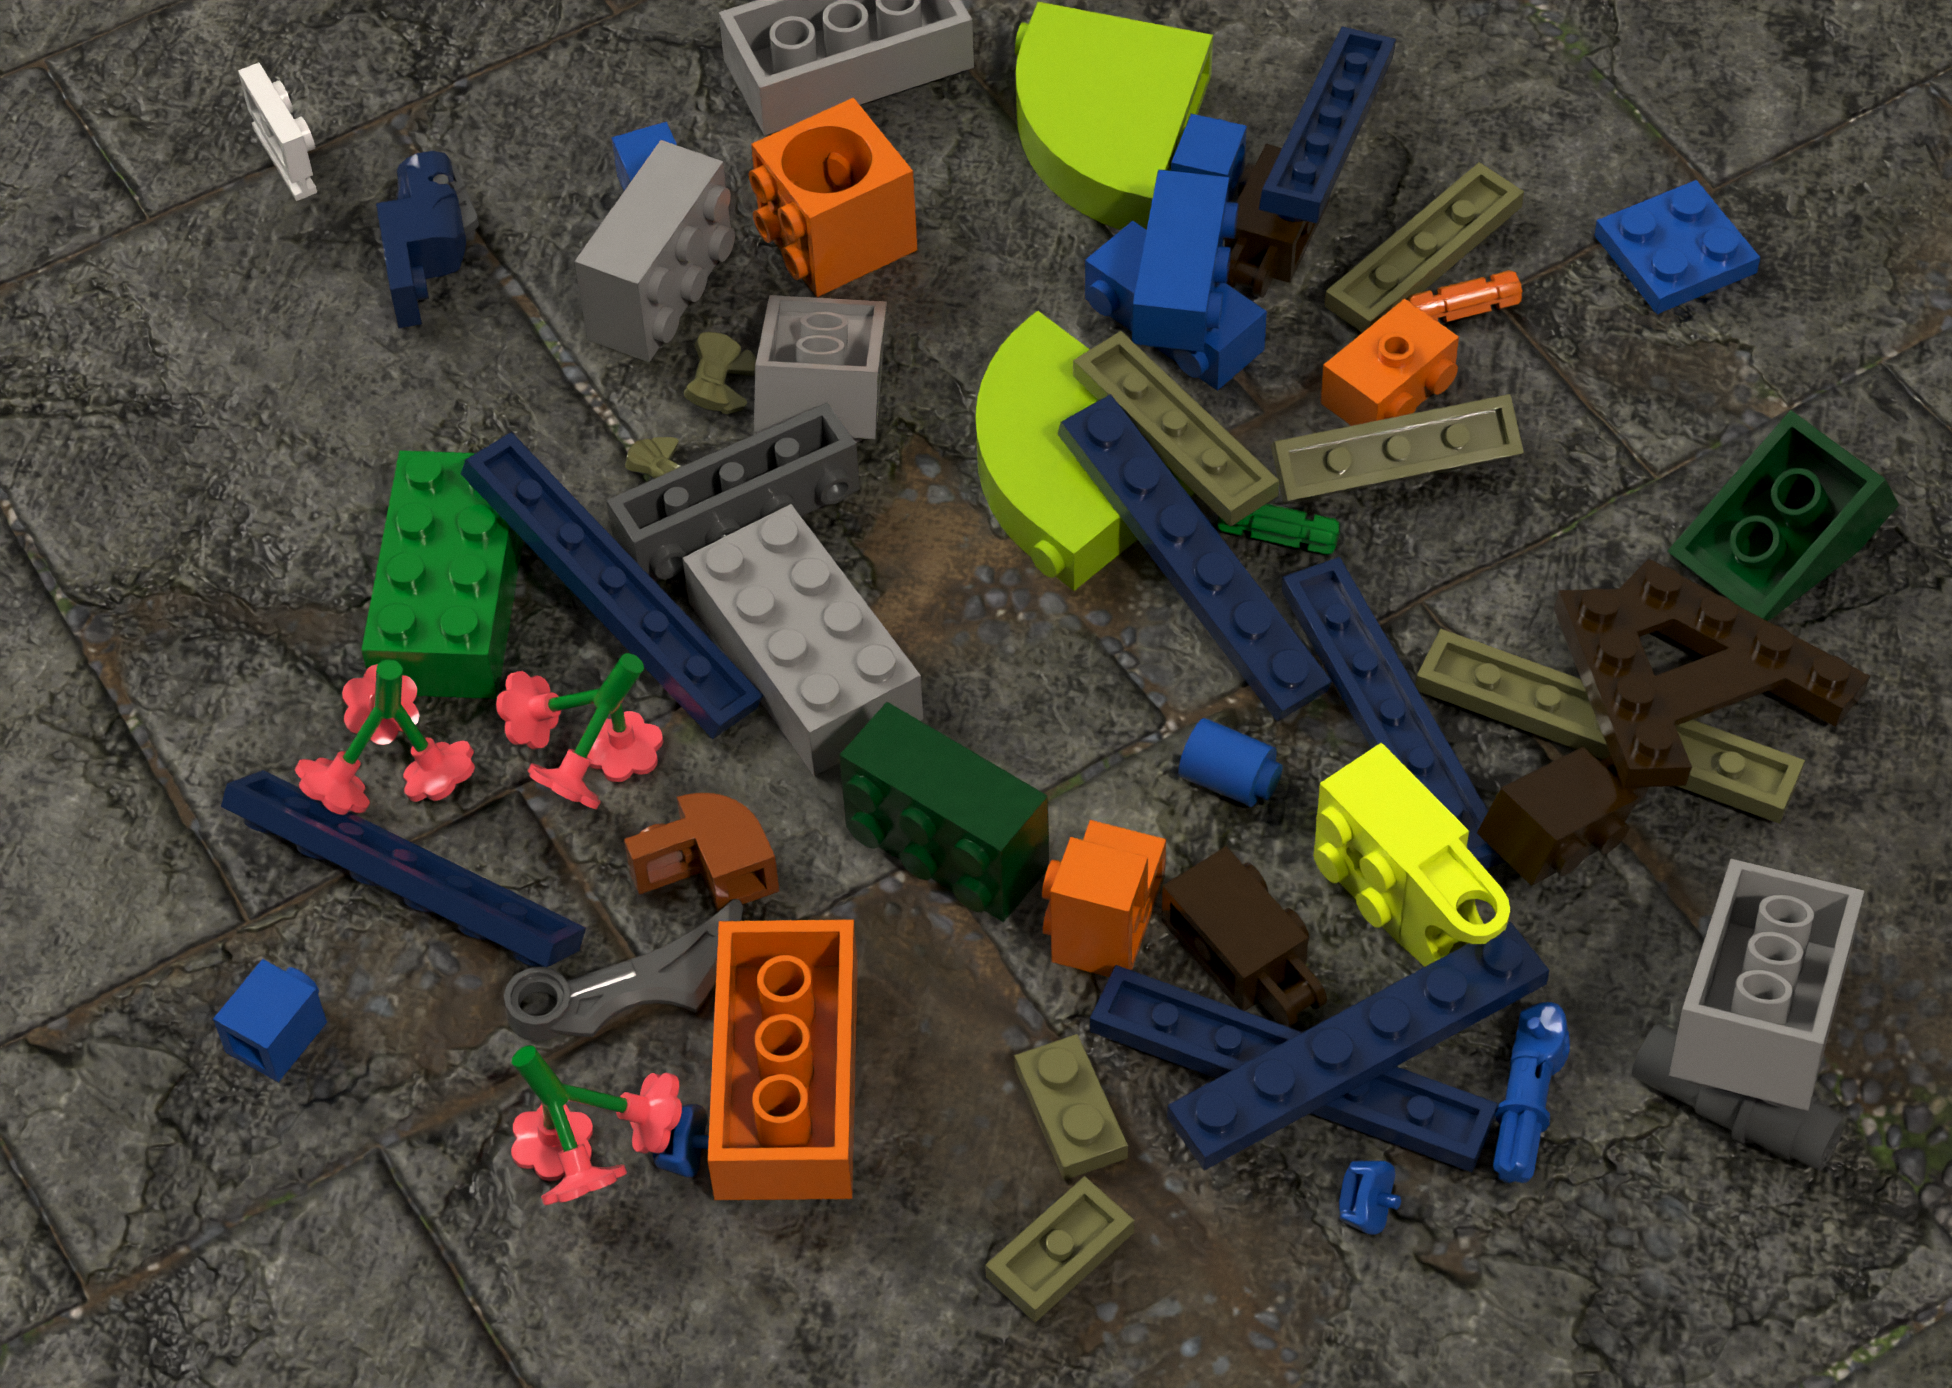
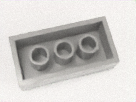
[719,0,974,136]
[682,504,923,776]
[1669,859,1864,1111]

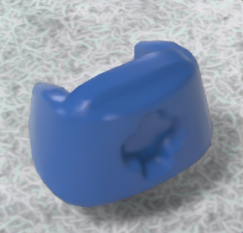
[1512,1002,1570,1075]
[653,1104,709,1178]
[1339,1161,1401,1235]

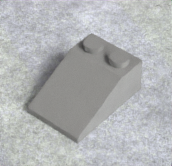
[754,295,887,443]

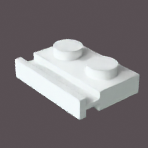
[238,63,317,201]

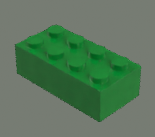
[361,450,523,699]

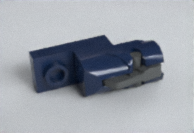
[376,151,479,328]

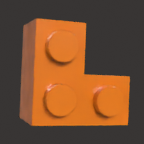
[1042,820,1166,977]

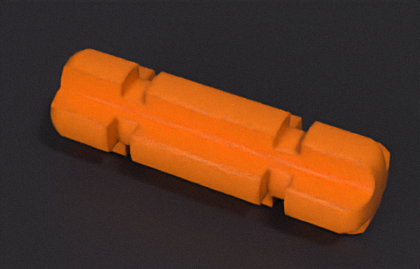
[1407,270,1523,323]

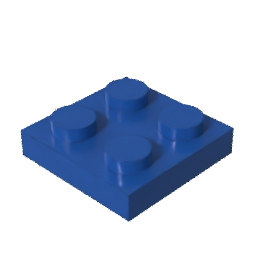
[1594,180,1760,314]

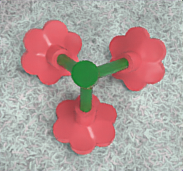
[496,653,663,809]
[295,659,475,815]
[511,1045,682,1205]

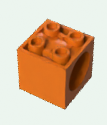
[749,97,918,297]

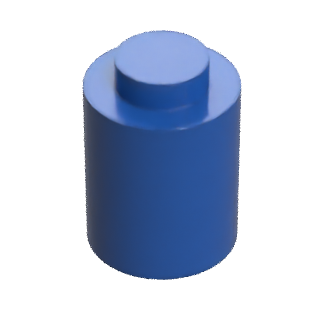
[1178,718,1283,807]

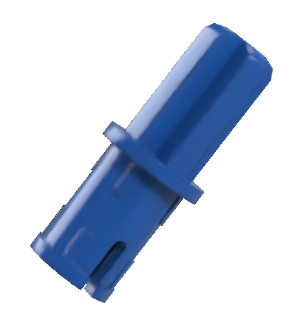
[1493,1050,1554,1184]

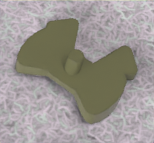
[684,332,756,414]
[625,437,682,478]

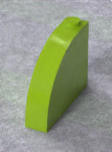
[1015,2,1213,230]
[976,311,1194,591]

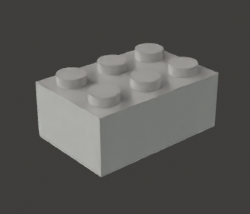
[574,140,735,362]

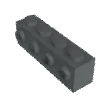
[606,402,860,582]

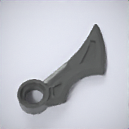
[504,899,743,1041]

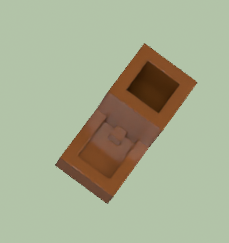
[624,793,779,912]

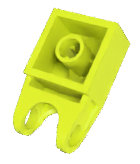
[1313,742,1510,967]

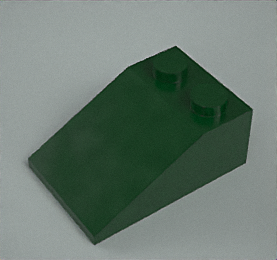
[1667,410,1900,622]

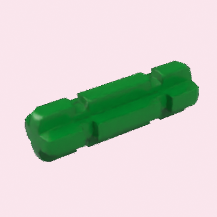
[1218,504,1340,555]

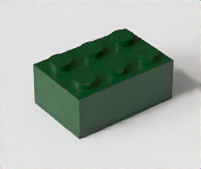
[839,702,1049,922]

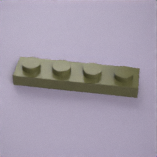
[1325,162,1524,333]
[1073,331,1279,527]
[1270,394,1524,504]

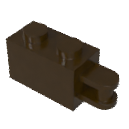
[1224,144,1330,298]
[1477,747,1649,886]
[1162,846,1327,1027]

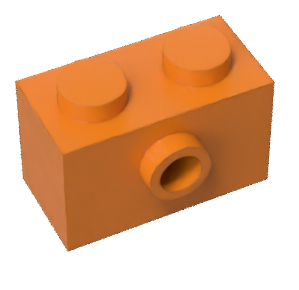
[1321,298,1459,426]

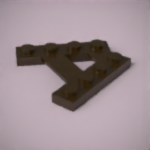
[1554,559,1870,788]

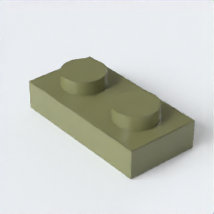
[1014,1034,1128,1180]
[985,1176,1134,1323]

